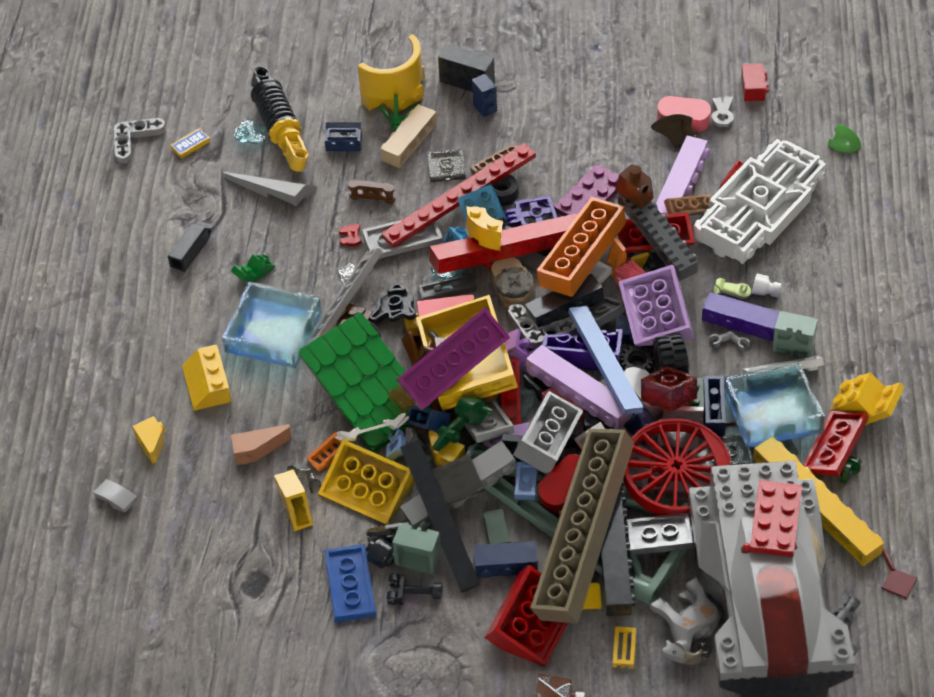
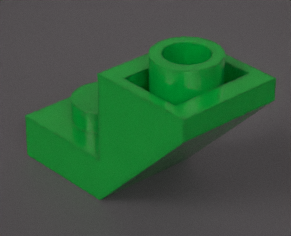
[231,254,275,283]

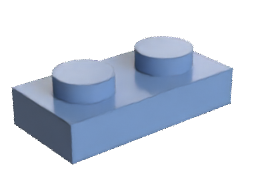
[515,462,537,500]

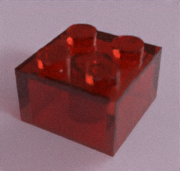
[641,366,697,412]

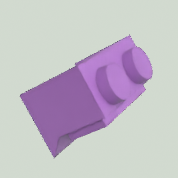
[505,329,536,372]

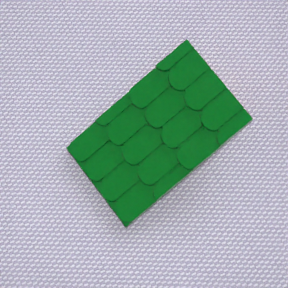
[298,311,432,453]

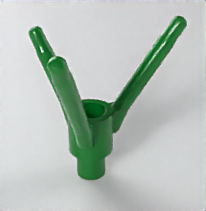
[379,94,420,132]

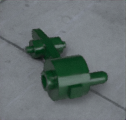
[432,395,493,452]

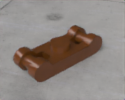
[348,180,395,204]

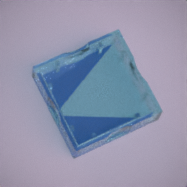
[222,282,322,368]
[724,363,825,448]

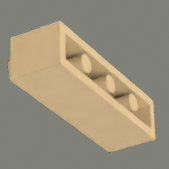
[380,104,437,168]

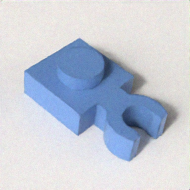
[386,428,406,461]

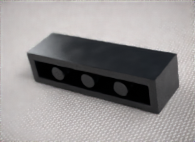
[525,274,604,328]

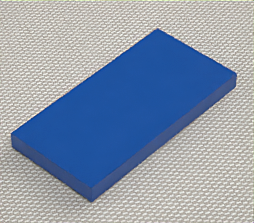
[324,544,376,623]

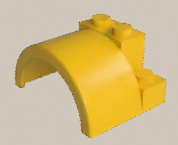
[358,34,425,113]

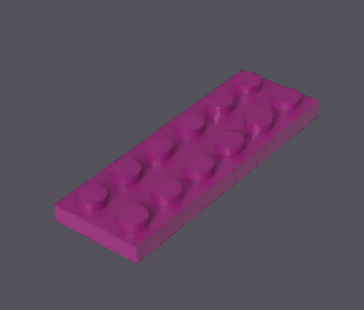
[396,308,510,411]

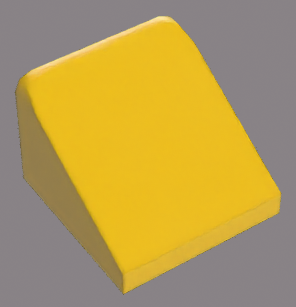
[582,583,602,610]

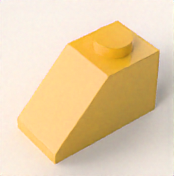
[133,416,166,465]
[428,430,465,473]

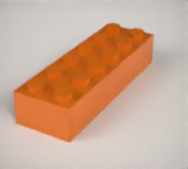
[537,197,626,297]

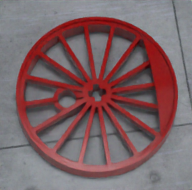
[623,419,731,516]

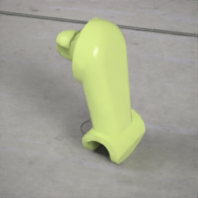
[713,278,751,299]

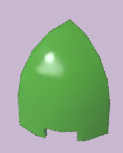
[828,123,861,153]

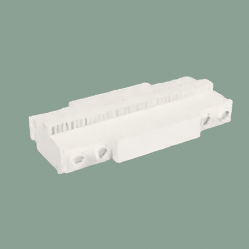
[693,139,826,264]

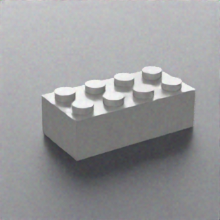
[513,391,583,475]

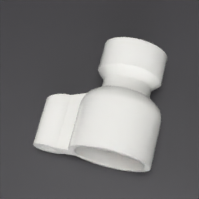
[752,273,781,298]

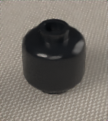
[365,538,394,569]

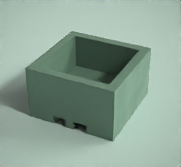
[772,311,818,359]
[392,523,441,575]

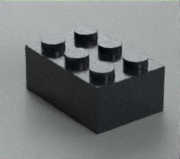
[438,43,495,92]

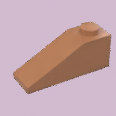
[231,424,292,465]

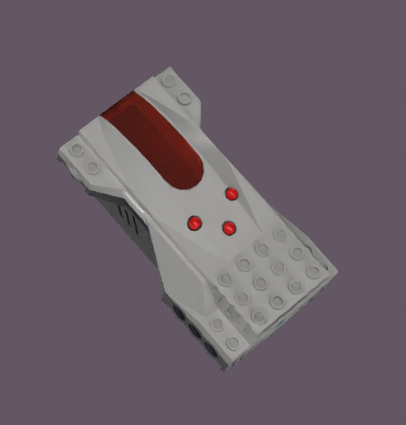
[687,461,855,697]

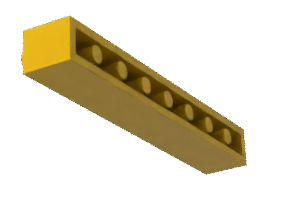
[753,436,884,567]

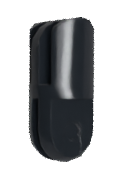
[366,521,410,544]

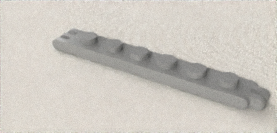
[304,248,382,346]

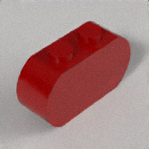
[538,454,580,512]

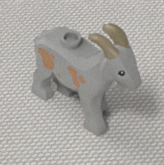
[650,578,722,666]

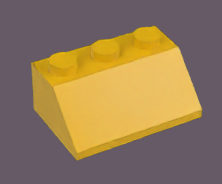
[182,344,232,411]

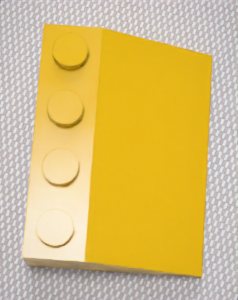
[318,439,415,524]

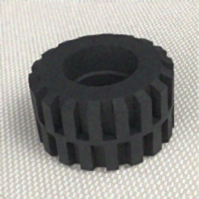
[653,333,689,385]

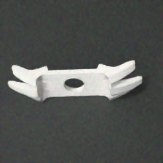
[335,413,409,441]

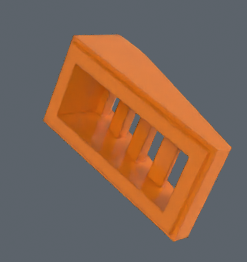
[606,238,627,279]
[306,433,342,472]

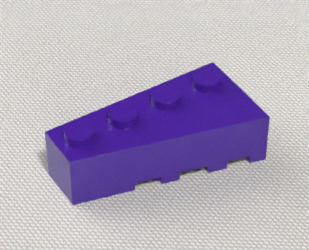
[543,329,623,370]

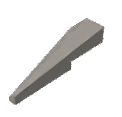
[223,171,317,206]

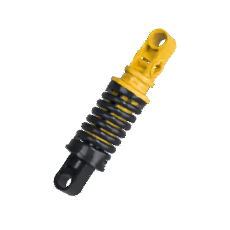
[250,67,309,172]

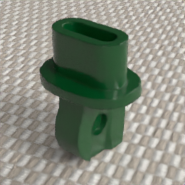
[840,456,862,483]

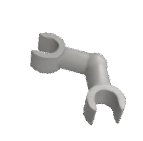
[709,331,750,352]

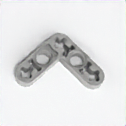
[114,118,166,164]
[508,304,576,349]

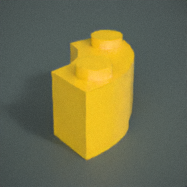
[466,206,503,250]

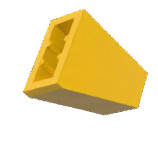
[274,470,314,531]

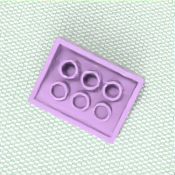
[618,265,695,346]

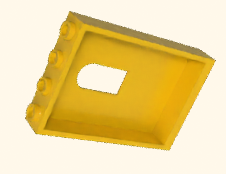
[416,295,518,411]

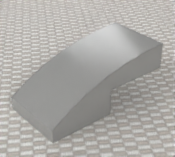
[93,479,138,512]

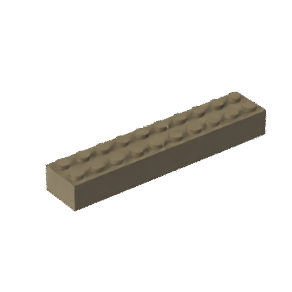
[531,429,634,624]

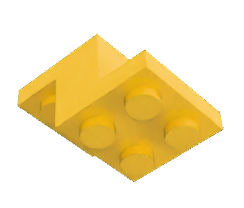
[830,372,905,425]

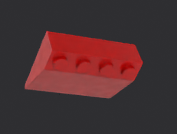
[484,565,568,667]

